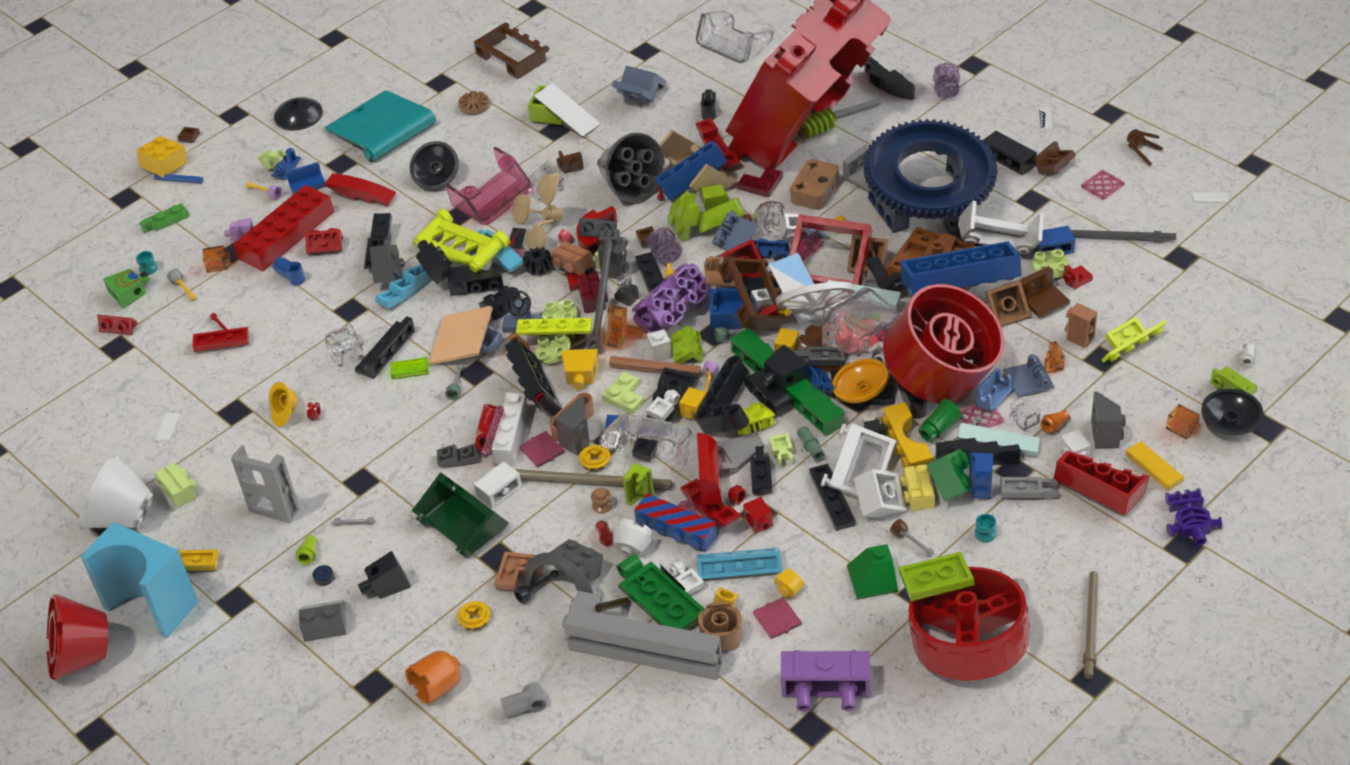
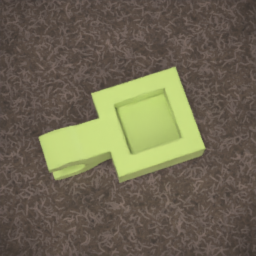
[257,149,286,170]

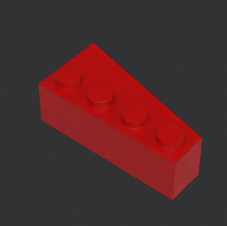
[1053,451,1150,516]

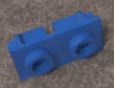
[271,148,301,179]
[753,238,790,258]

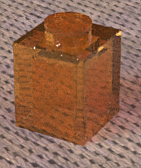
[203,245,231,273]
[1166,404,1200,440]

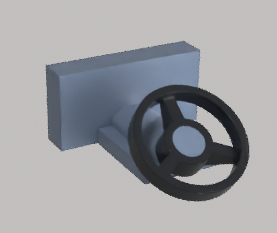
[502,290,541,333]

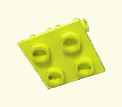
[736,402,775,436]

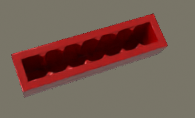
[697,433,722,505]

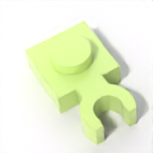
[769,433,793,466]

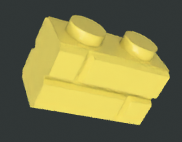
[900,465,935,511]

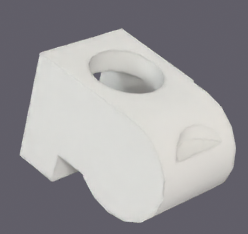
[750,289,773,314]

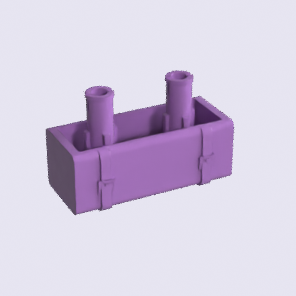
[781,650,871,712]

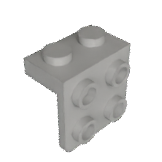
[843,144,869,191]

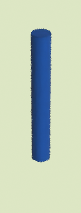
[154,174,203,183]

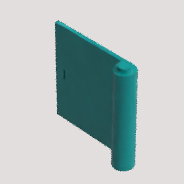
[324,90,436,161]

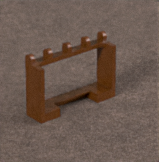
[474,22,550,79]
[718,257,792,330]

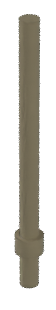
[1083,571,1098,679]

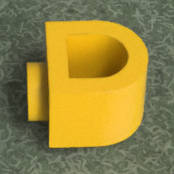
[774,567,804,598]
[713,587,739,608]

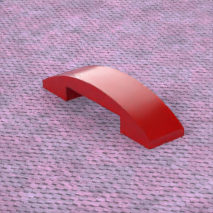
[696,118,741,170]
[680,478,741,527]

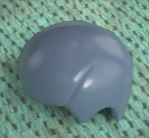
[480,326,503,354]

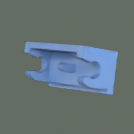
[975,367,1013,412]

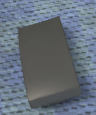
[437,444,480,467]

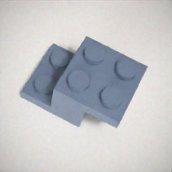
[612,66,667,103]

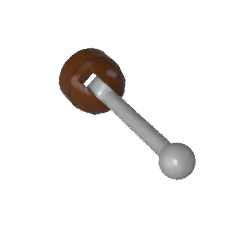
[890,519,934,556]

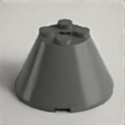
[597,133,665,202]

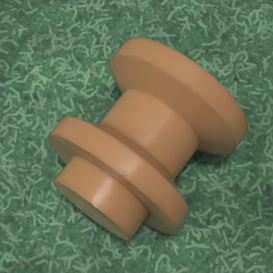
[591,488,612,514]

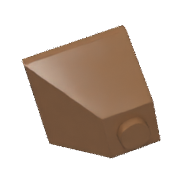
[847,235,889,274]
[985,280,1031,326]

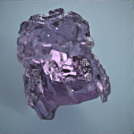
[932,62,960,98]
[646,227,682,266]

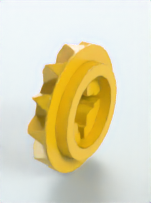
[579,445,611,471]
[457,601,491,631]

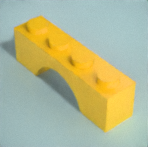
[880,402,933,472]

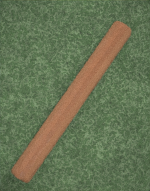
[609,356,701,377]

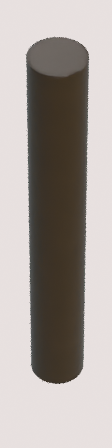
[595,597,630,612]

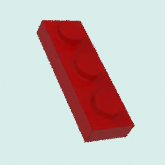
[192,327,249,352]

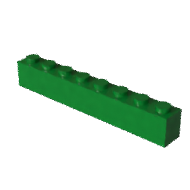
[730,328,845,437]

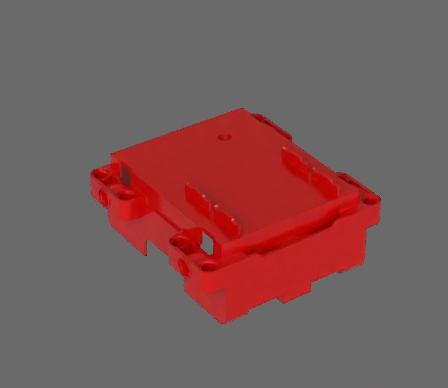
[725,0,891,169]

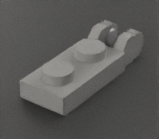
[1000,477,1059,500]

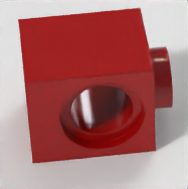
[743,497,773,534]

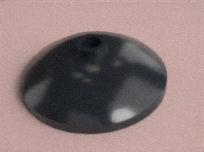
[274,97,323,131]
[409,141,459,190]
[1201,389,1264,435]

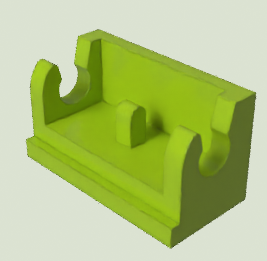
[623,463,655,506]

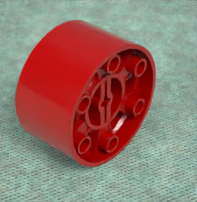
[883,284,1004,404]

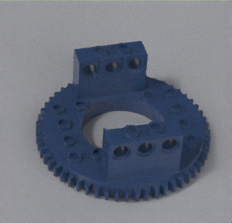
[863,119,998,233]

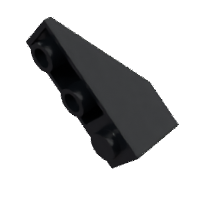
[447,266,504,296]

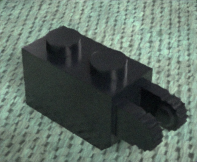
[416,240,453,284]

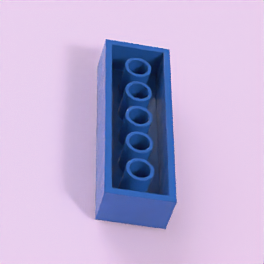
[900,241,1021,296]

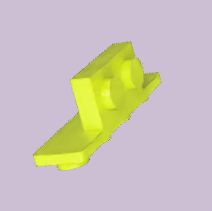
[1102,317,1167,363]
[516,318,592,339]

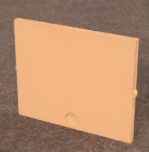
[428,306,493,365]

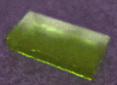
[390,357,429,380]

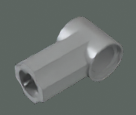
[501,683,547,717]

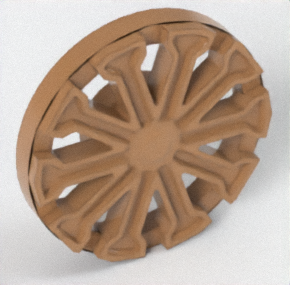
[458,91,489,114]

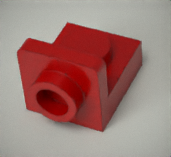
[1063,265,1093,289]

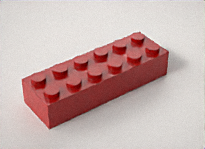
[233,185,334,272]

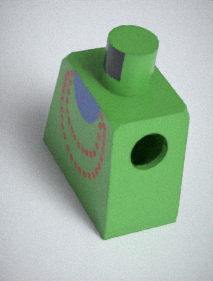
[103,269,150,309]

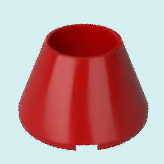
[47,594,108,680]

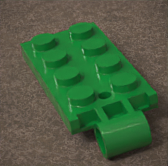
[616,554,705,630]

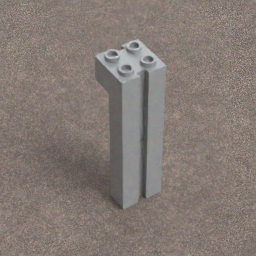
[562,591,723,680]

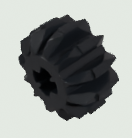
[523,247,553,276]

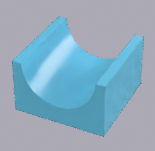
[81,522,198,638]

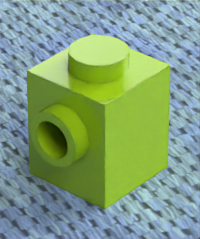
[701,184,728,211]

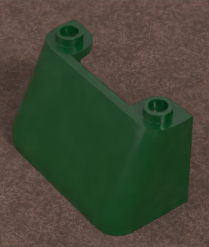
[412,472,509,557]

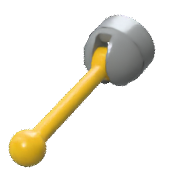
[167,269,196,300]

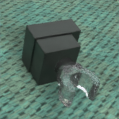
[614,273,639,306]

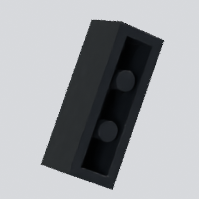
[984,131,1037,176]

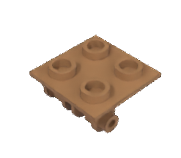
[704,256,742,288]

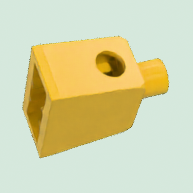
[562,349,599,390]

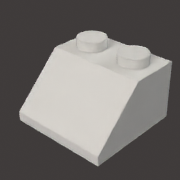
[854,469,907,518]

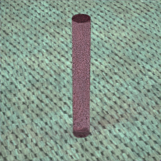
[480,406,504,458]

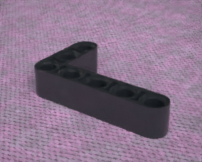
[694,355,750,434]

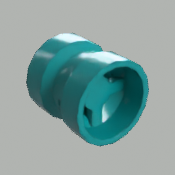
[136,251,158,275]
[975,514,997,543]

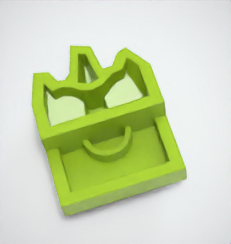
[667,191,699,241]

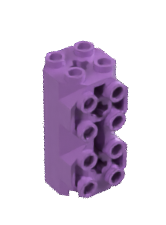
[632,263,710,333]

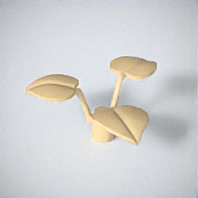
[512,173,563,250]

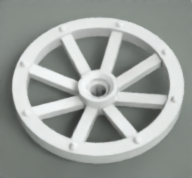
[776,281,855,312]

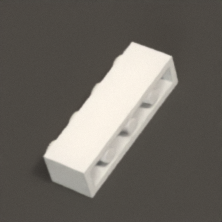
[492,392,529,466]

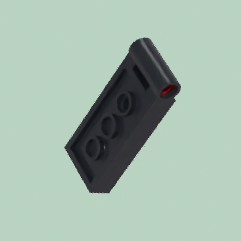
[505,337,562,418]

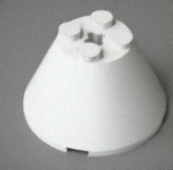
[79,454,153,528]

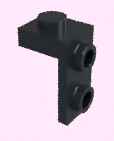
[866,257,903,290]

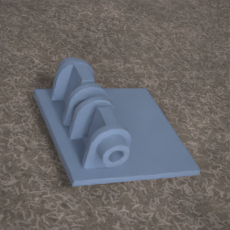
[711,210,758,250]
[1003,354,1055,397]

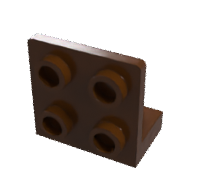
[1018,266,1070,318]

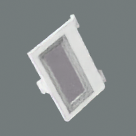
[821,423,896,497]

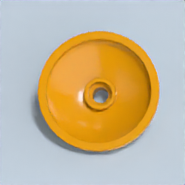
[832,359,889,403]

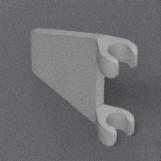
[716,432,764,477]

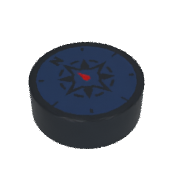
[312,565,334,586]

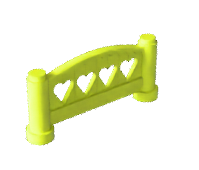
[412,208,510,272]

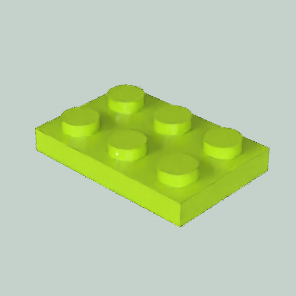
[899,551,974,601]

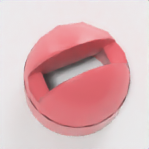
[558,228,573,243]

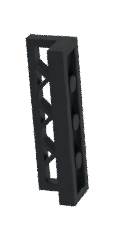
[354,316,415,379]

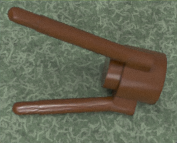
[1127,129,1163,166]

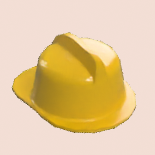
[269,382,298,427]

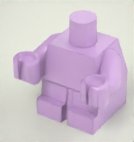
[224,218,254,241]

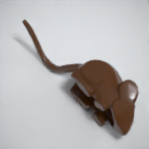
[794,303,833,350]

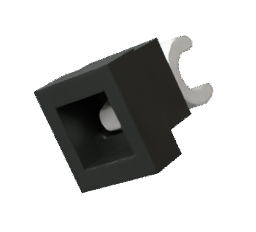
[863,412,887,445]

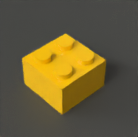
[136,136,187,177]

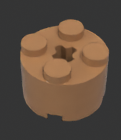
[698,601,743,652]

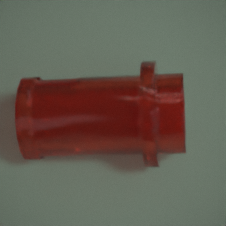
[595,520,613,546]

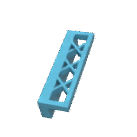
[697,547,782,579]

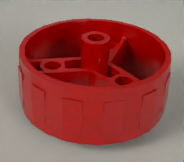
[908,567,1030,681]

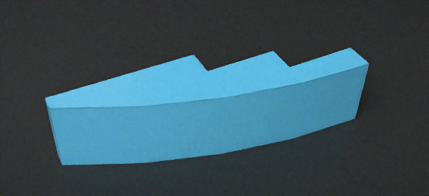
[375,264,432,309]

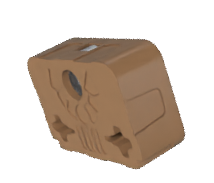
[790,159,839,210]

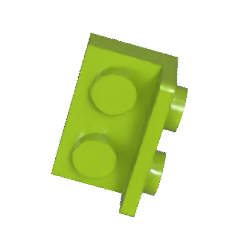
[1210,366,1258,395]

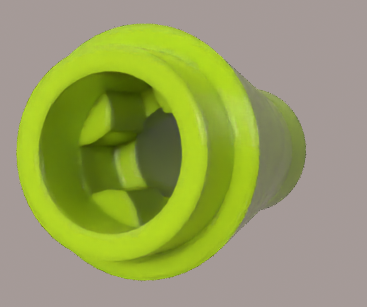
[296,535,317,565]

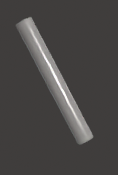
[833,98,881,118]

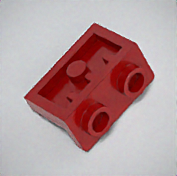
[305,228,343,255]

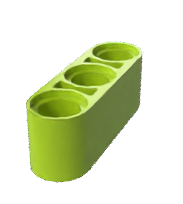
[697,197,745,233]

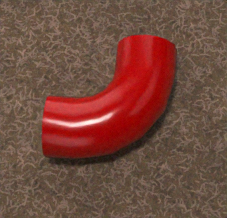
[475,404,502,452]

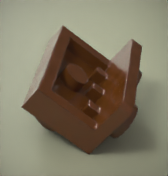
[1034,141,1076,175]

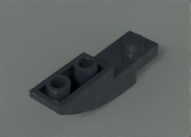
[864,57,915,100]
[364,213,392,269]

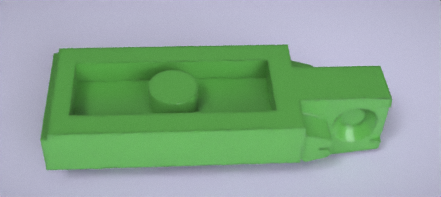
[139,203,189,233]

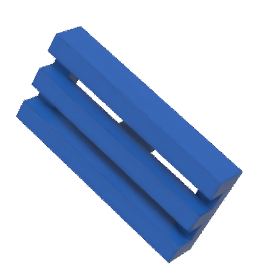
[809,366,835,394]

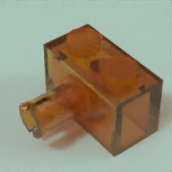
[604,305,644,349]

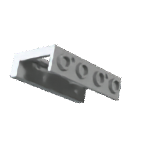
[231,445,300,523]

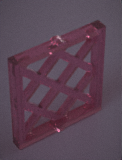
[1081,170,1125,200]
[960,404,1005,428]

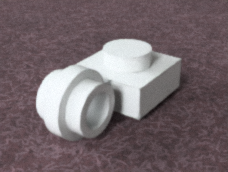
[646,390,680,422]
[669,561,704,595]

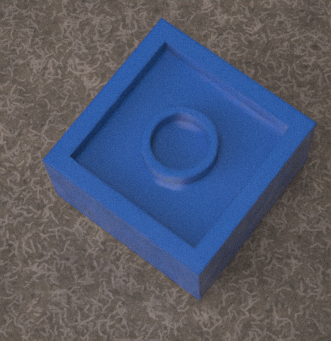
[710,287,747,331]

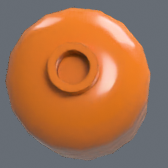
[405,650,461,705]

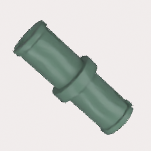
[797,426,825,461]

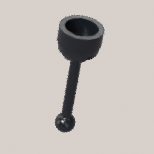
[514,570,559,604]

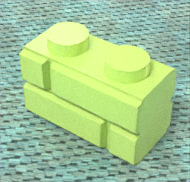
[154,462,197,508]

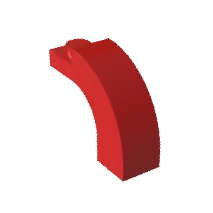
[576,206,618,257]

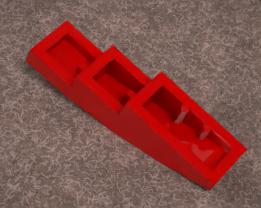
[324,173,396,207]

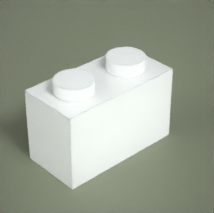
[474,461,522,509]

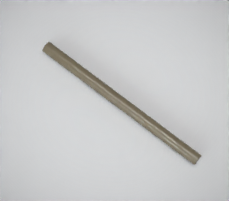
[515,469,672,490]

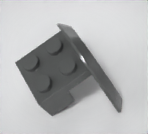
[523,539,603,594]

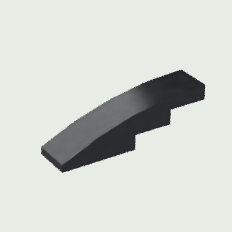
[935,438,1020,465]

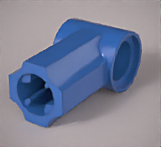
[272,257,306,285]

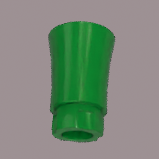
[918,399,962,442]

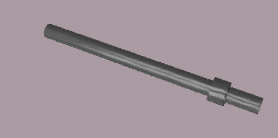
[1071,230,1176,242]

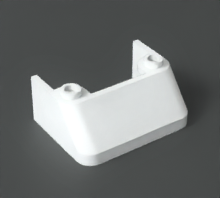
[958,201,1044,254]

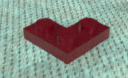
[737,167,783,198]

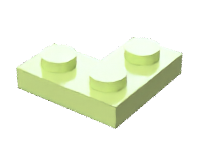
[602,372,644,414]

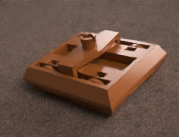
[885,227,977,291]

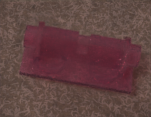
[789,230,824,261]

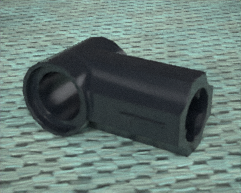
[700,89,716,120]

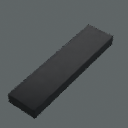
[809,463,855,531]

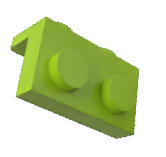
[671,325,703,364]

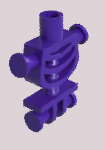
[1165,488,1222,546]

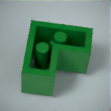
[927,449,972,502]

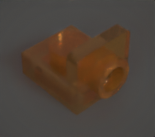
[1044,341,1065,374]

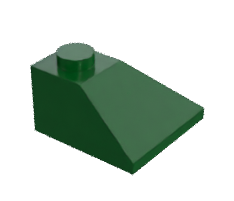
[847,544,898,600]

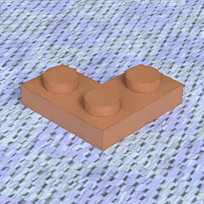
[494,552,544,591]

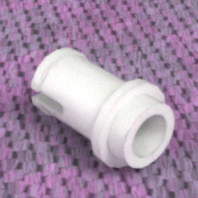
[1239,342,1256,367]

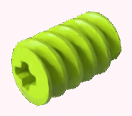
[799,107,835,139]

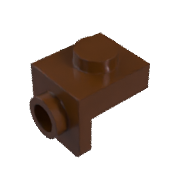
[556,151,584,174]

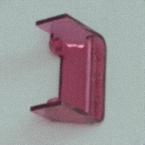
[445,146,532,225]

